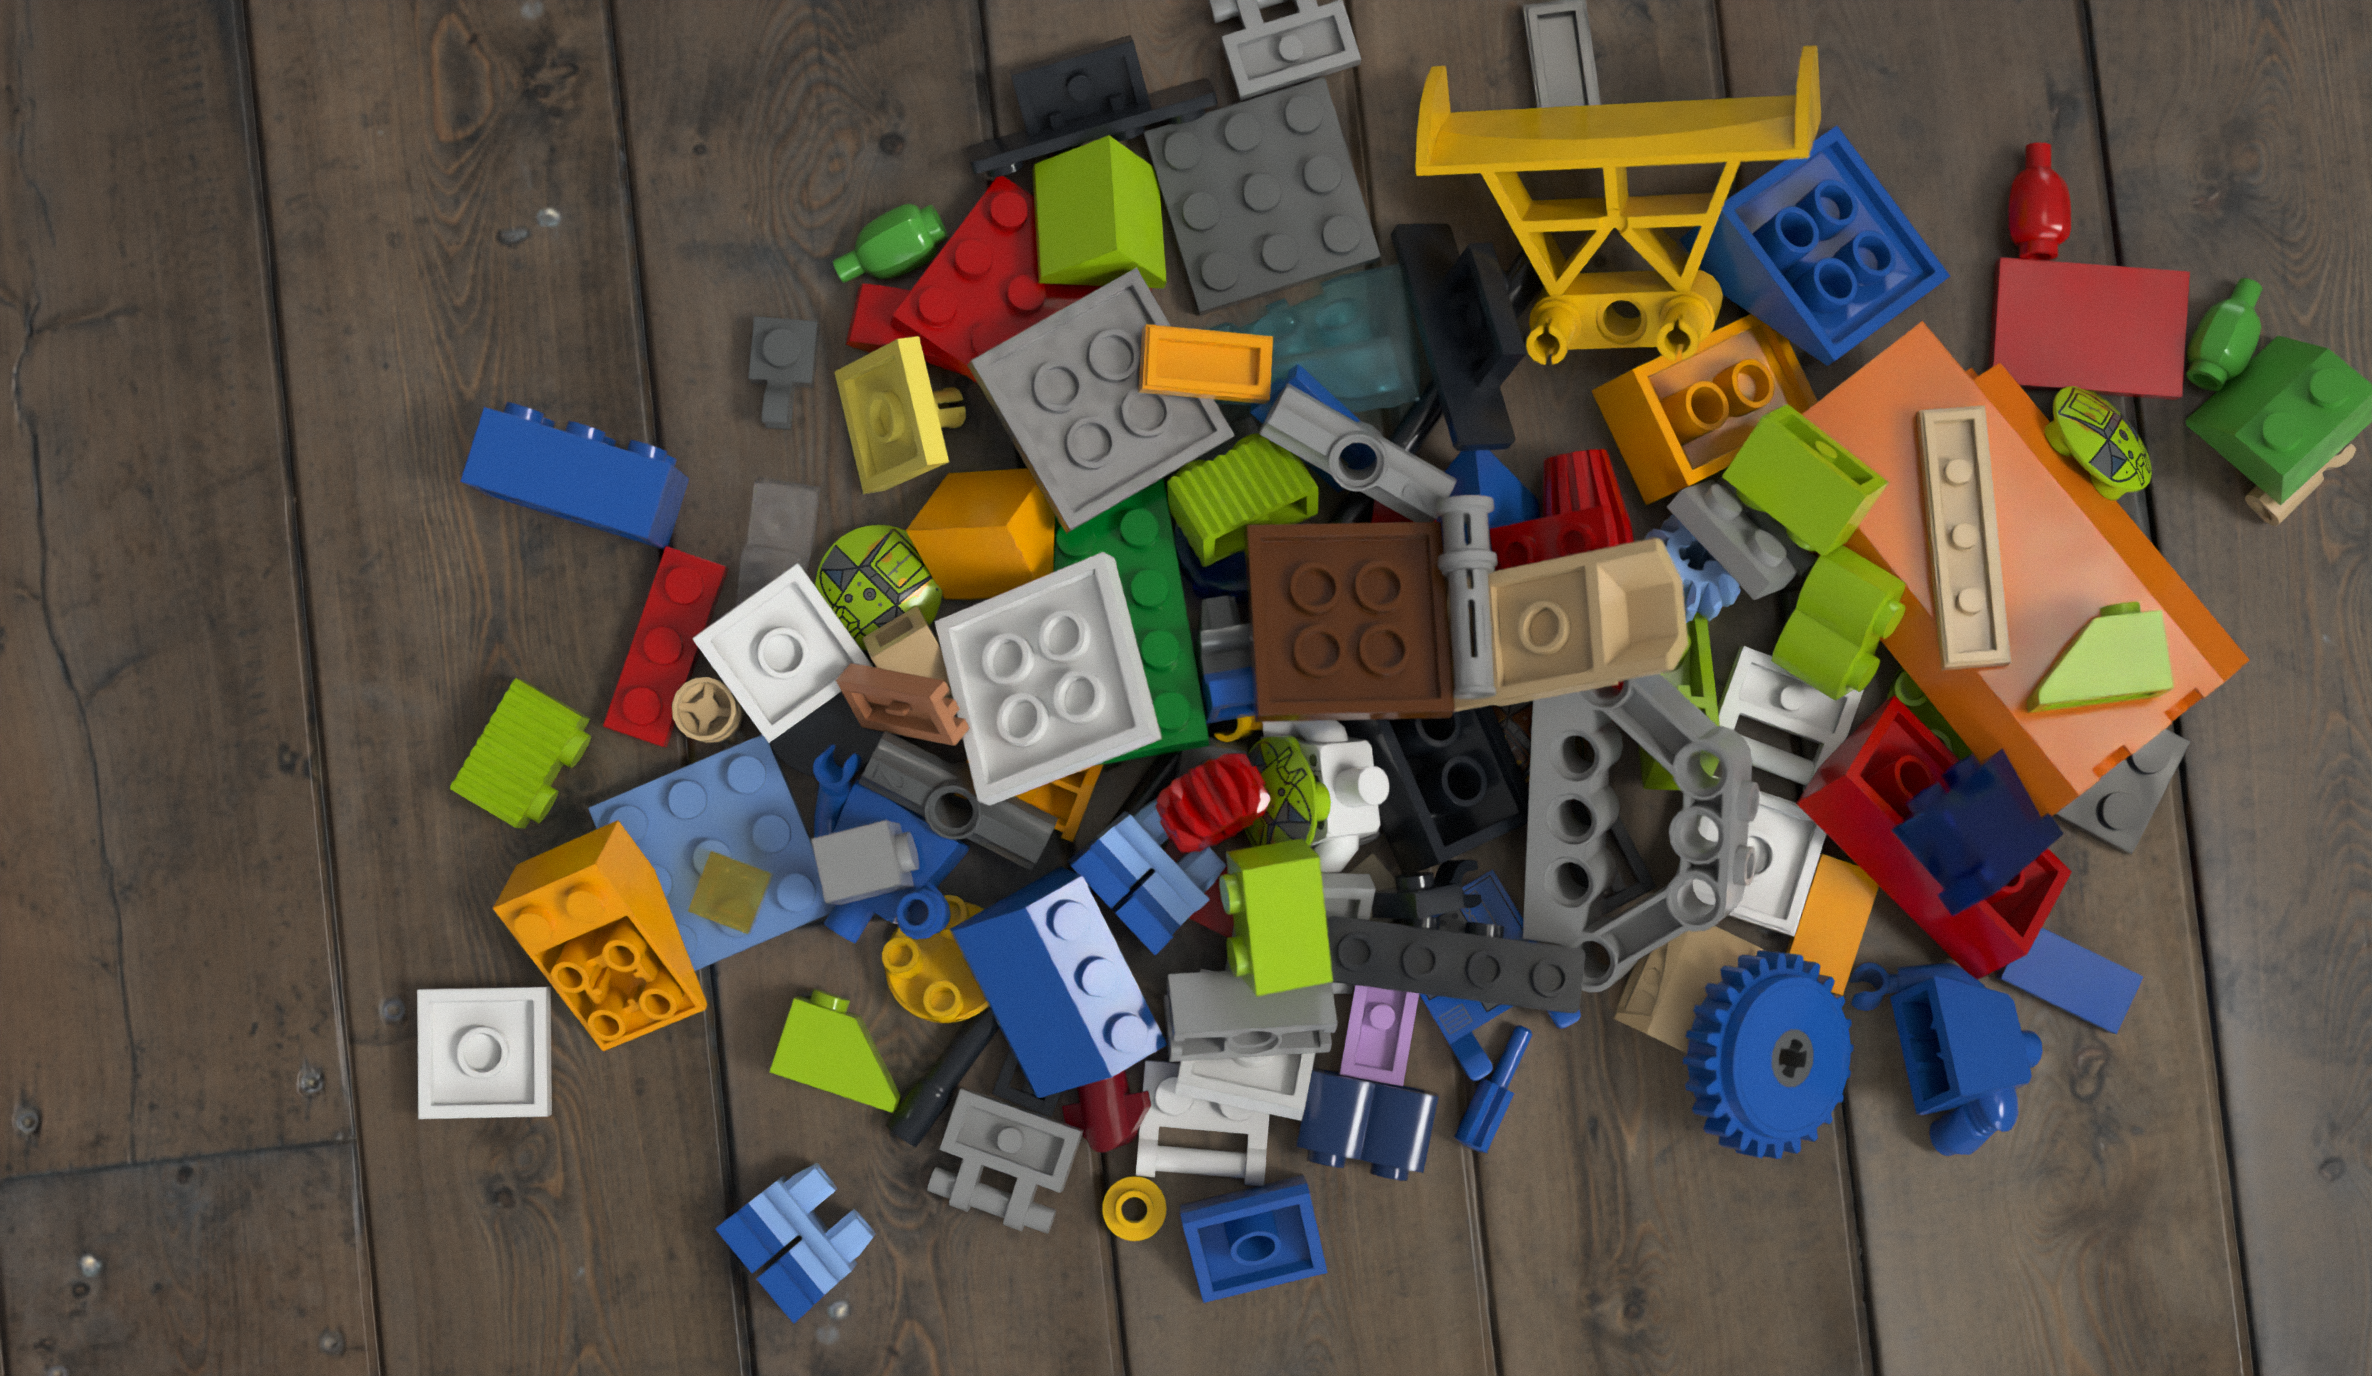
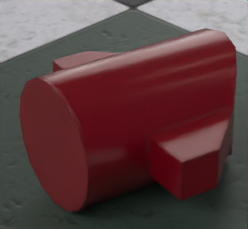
[1062,1070,1151,1153]

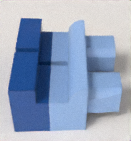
[1067,797,1226,955]
[715,1163,876,1324]

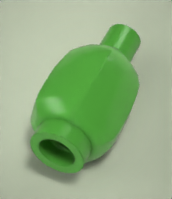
[833,204,948,283]
[2186,278,2263,391]

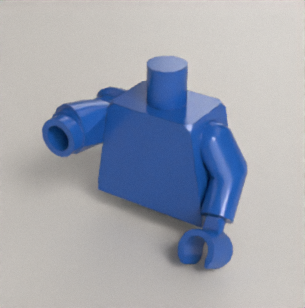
[813,744,970,943]
[1849,962,2043,1156]

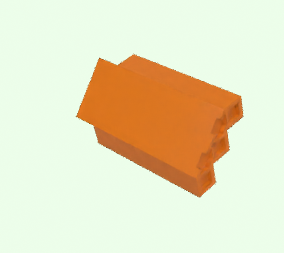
[1802,321,2250,828]

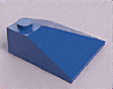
[1679,126,1950,366]

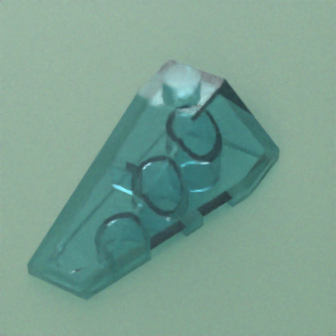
[1207,264,1420,412]

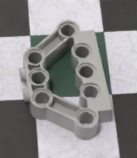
[1523,673,1760,992]

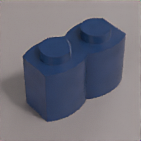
[1297,1067,1439,1181]

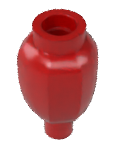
[2008,142,2071,261]

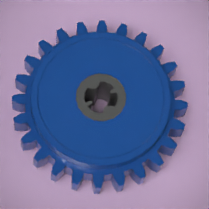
[1683,950,1854,1159]

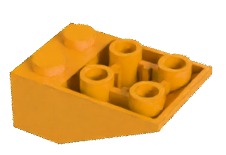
[493,820,708,1051]

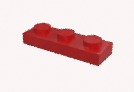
[603,546,729,748]

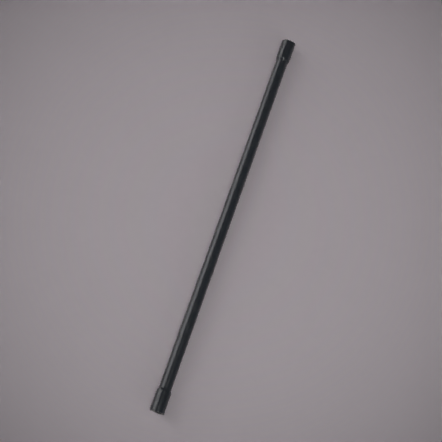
[886,250,1543,1147]

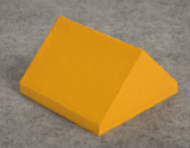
[906,468,1055,600]

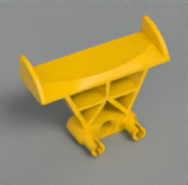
[1415,45,1821,365]

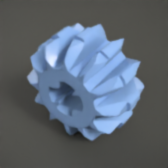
[1644,514,1741,623]

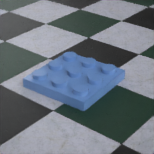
[588,735,835,971]

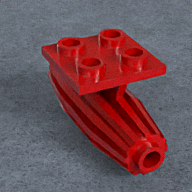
[1489,449,1634,721]

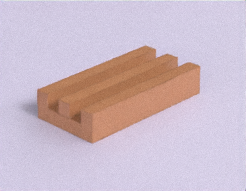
[836,663,970,746]

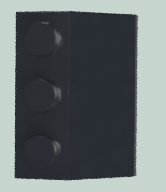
[1337,705,1529,874]

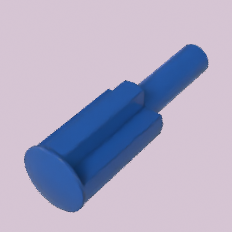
[1453,1025,1533,1154]

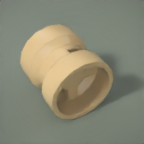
[672,677,744,743]

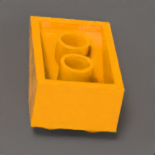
[1591,314,1818,505]

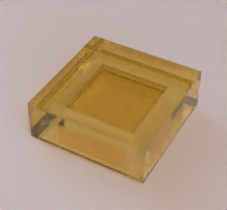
[688,851,774,934]

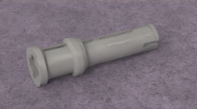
[1435,495,1497,699]

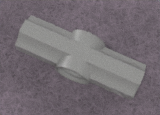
[1259,383,1456,522]

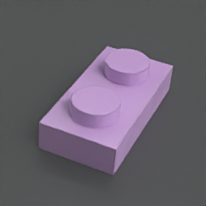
[1340,985,1419,1086]

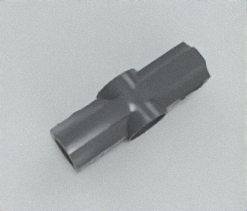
[859,730,1058,871]

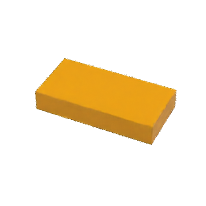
[1138,324,1273,404]
[1786,854,1879,996]

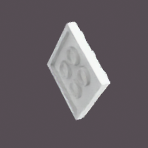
[935,552,1161,806]

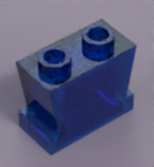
[1891,748,2064,916]

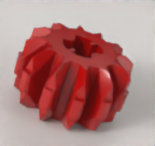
[1155,753,1271,852]

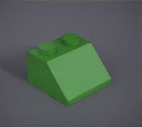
[2186,336,2372,506]

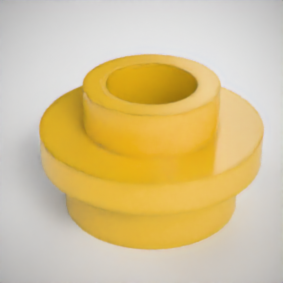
[1102,1176,1167,1241]

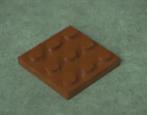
[1244,522,1455,722]

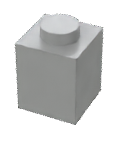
[811,820,919,905]

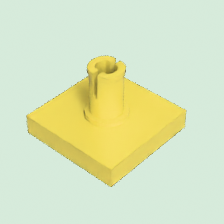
[834,336,966,494]

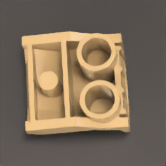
[1611,926,1766,1053]

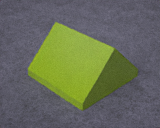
[1032,136,1167,289]

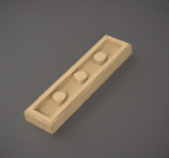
[1916,405,2011,670]

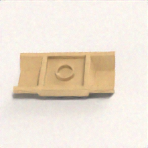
[1446,538,1688,712]

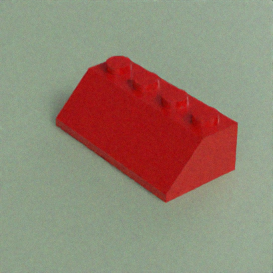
[1796,695,2072,980]

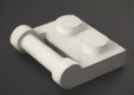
[1718,646,1864,792]
[1136,1059,1270,1187]

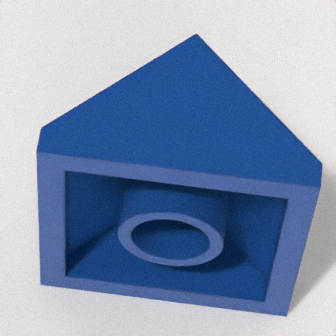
[1180,1175,1328,1303]

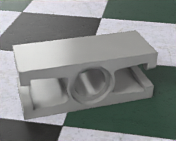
[1163,971,1337,1062]

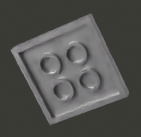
[968,268,1235,534]

